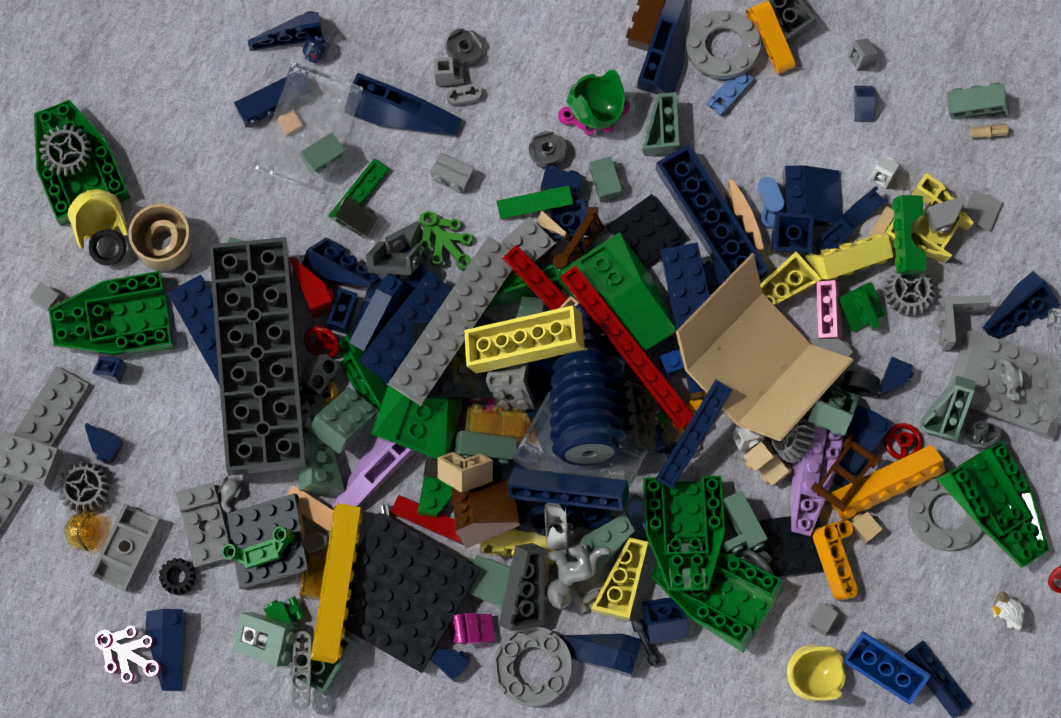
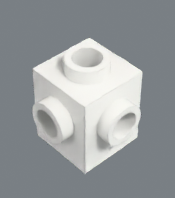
[732,425,765,452]

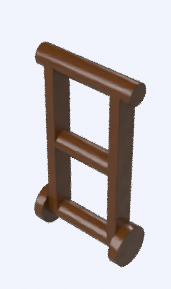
[553,208,605,270]
[811,434,883,512]

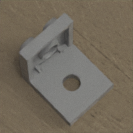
[936,295,991,351]
[486,362,535,411]

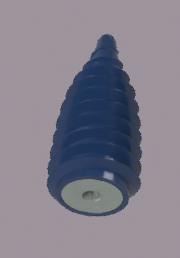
[549,306,627,466]

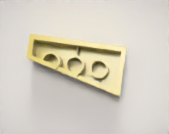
[805,234,893,281]
[760,252,822,306]
[480,528,558,565]
[591,537,648,622]

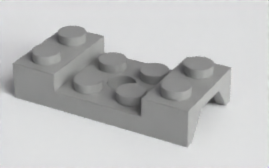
[175,482,230,569]
[90,503,162,592]

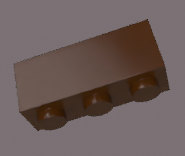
[626,0,666,51]

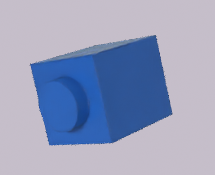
[659,350,684,379]

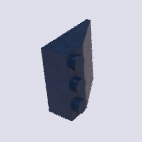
[783,165,842,226]

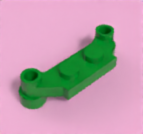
[222,526,294,569]

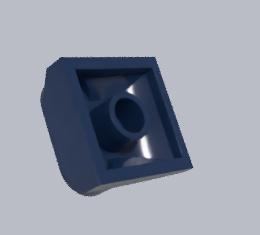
[550,199,591,241]

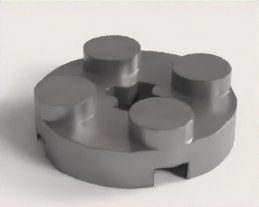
[445,28,483,66]
[529,131,566,168]

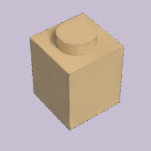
[852,512,883,544]

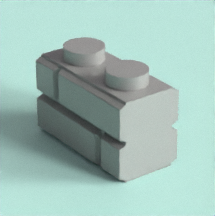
[431,152,475,192]

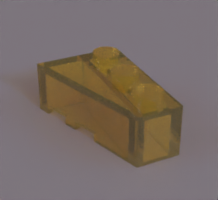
[466,405,527,439]

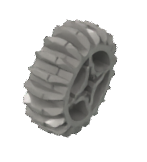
[39,125,92,176]
[884,269,936,316]
[771,415,815,463]
[57,461,111,514]

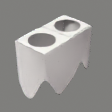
[545,503,567,549]

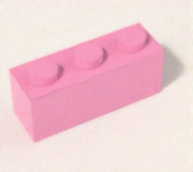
[817,280,843,341]

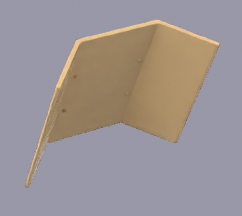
[676,253,853,441]

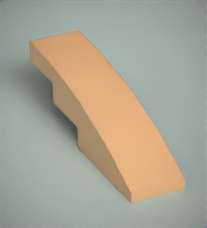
[727,180,764,254]
[286,485,361,533]

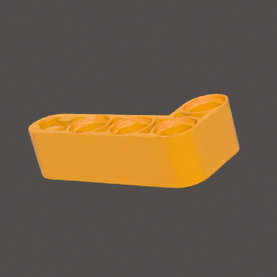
[746,0,795,74]
[812,519,858,601]

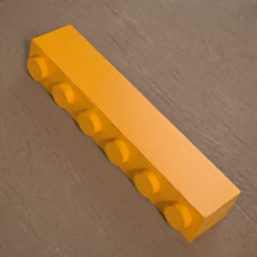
[831,445,945,520]

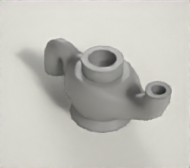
[998,358,1023,401]
[218,474,246,513]

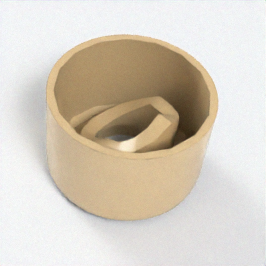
[129,204,194,272]

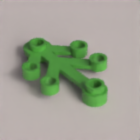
[419,211,472,271]

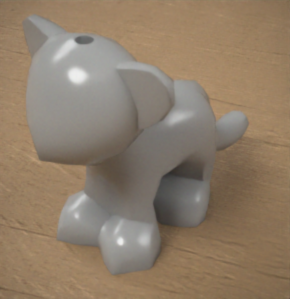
[545,544,611,610]

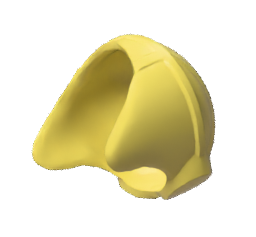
[68,189,128,248]
[787,644,846,701]

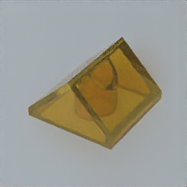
[299,556,326,600]

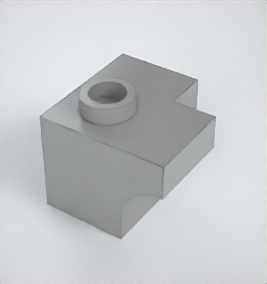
[434,57,464,86]

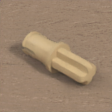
[970,124,1009,139]

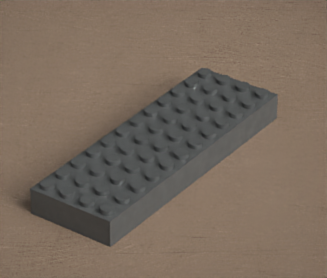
[209,237,307,476]

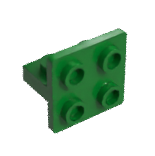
[838,282,885,332]

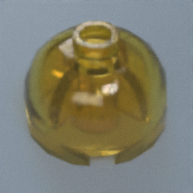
[64,512,101,551]

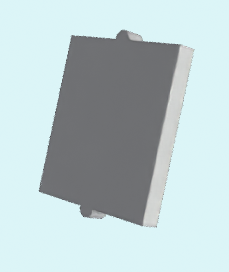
[964,190,1002,232]

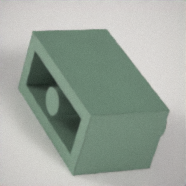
[299,132,345,174]
[589,156,624,202]

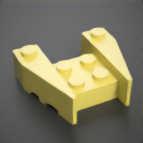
[884,173,973,263]

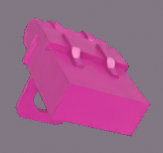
[450,613,495,645]

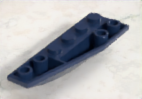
[637,0,687,95]
[344,73,462,136]

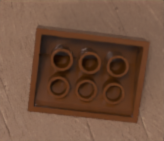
[452,481,520,549]

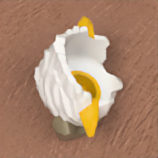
[993,592,1024,630]

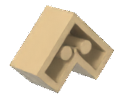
[744,440,793,486]
[438,452,493,492]

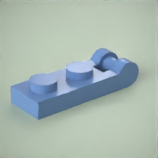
[706,72,754,116]

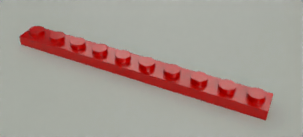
[560,265,693,430]

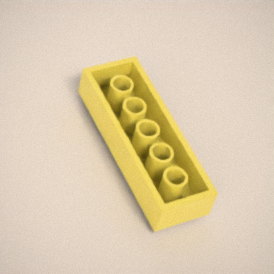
[464,306,585,374]

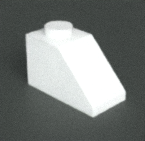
[870,156,899,189]

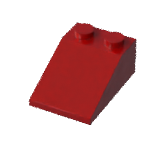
[289,257,335,319]

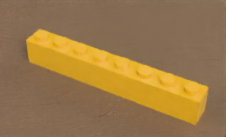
[310,503,363,664]

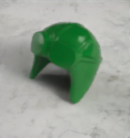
[566,70,625,129]

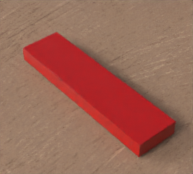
[502,244,568,310]
[390,495,462,545]

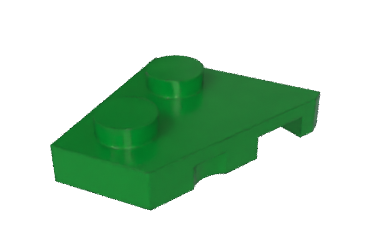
[418,477,453,518]

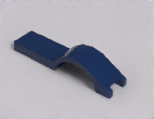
[812,186,888,253]

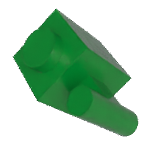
[264,596,305,623]

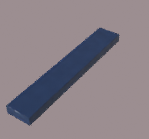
[656,379,733,489]

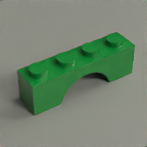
[892,195,926,275]

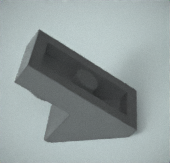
[384,221,423,252]

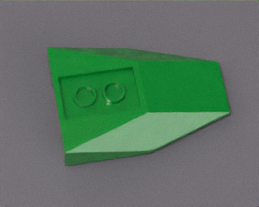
[34,100,131,226]
[559,232,676,352]
[49,271,174,355]
[370,379,462,461]
[937,441,1049,568]
[642,476,725,591]
[650,552,784,653]

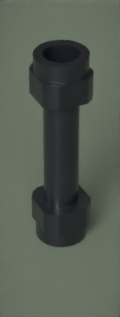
[631,619,662,667]

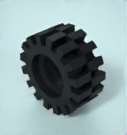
[159,558,196,595]

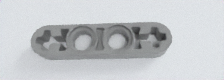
[291,631,312,710]

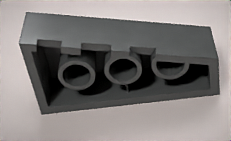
[768,0,816,44]
[498,543,545,631]

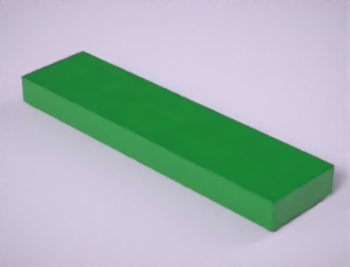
[328,158,389,228]
[496,185,574,219]

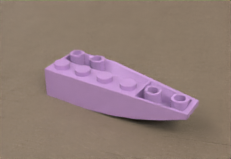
[791,425,844,536]
[332,437,415,508]

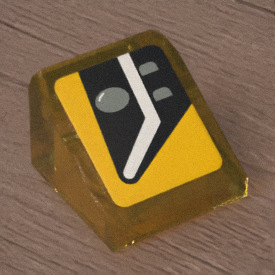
[322,378,339,404]

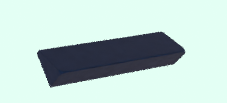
[904,640,972,718]

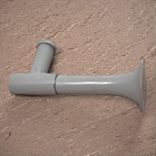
[550,565,599,614]

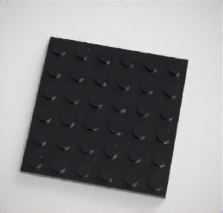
[343,512,481,673]

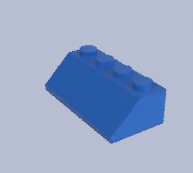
[843,631,931,705]

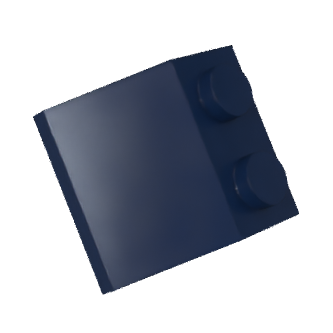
[770,212,814,254]
[642,597,689,644]

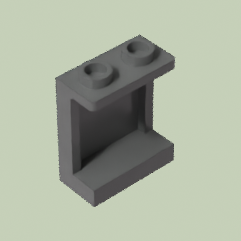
[366,241,425,275]

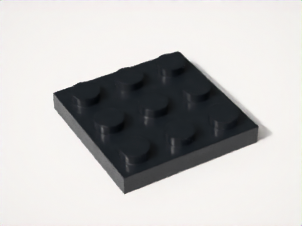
[607,194,686,268]
[760,516,824,577]

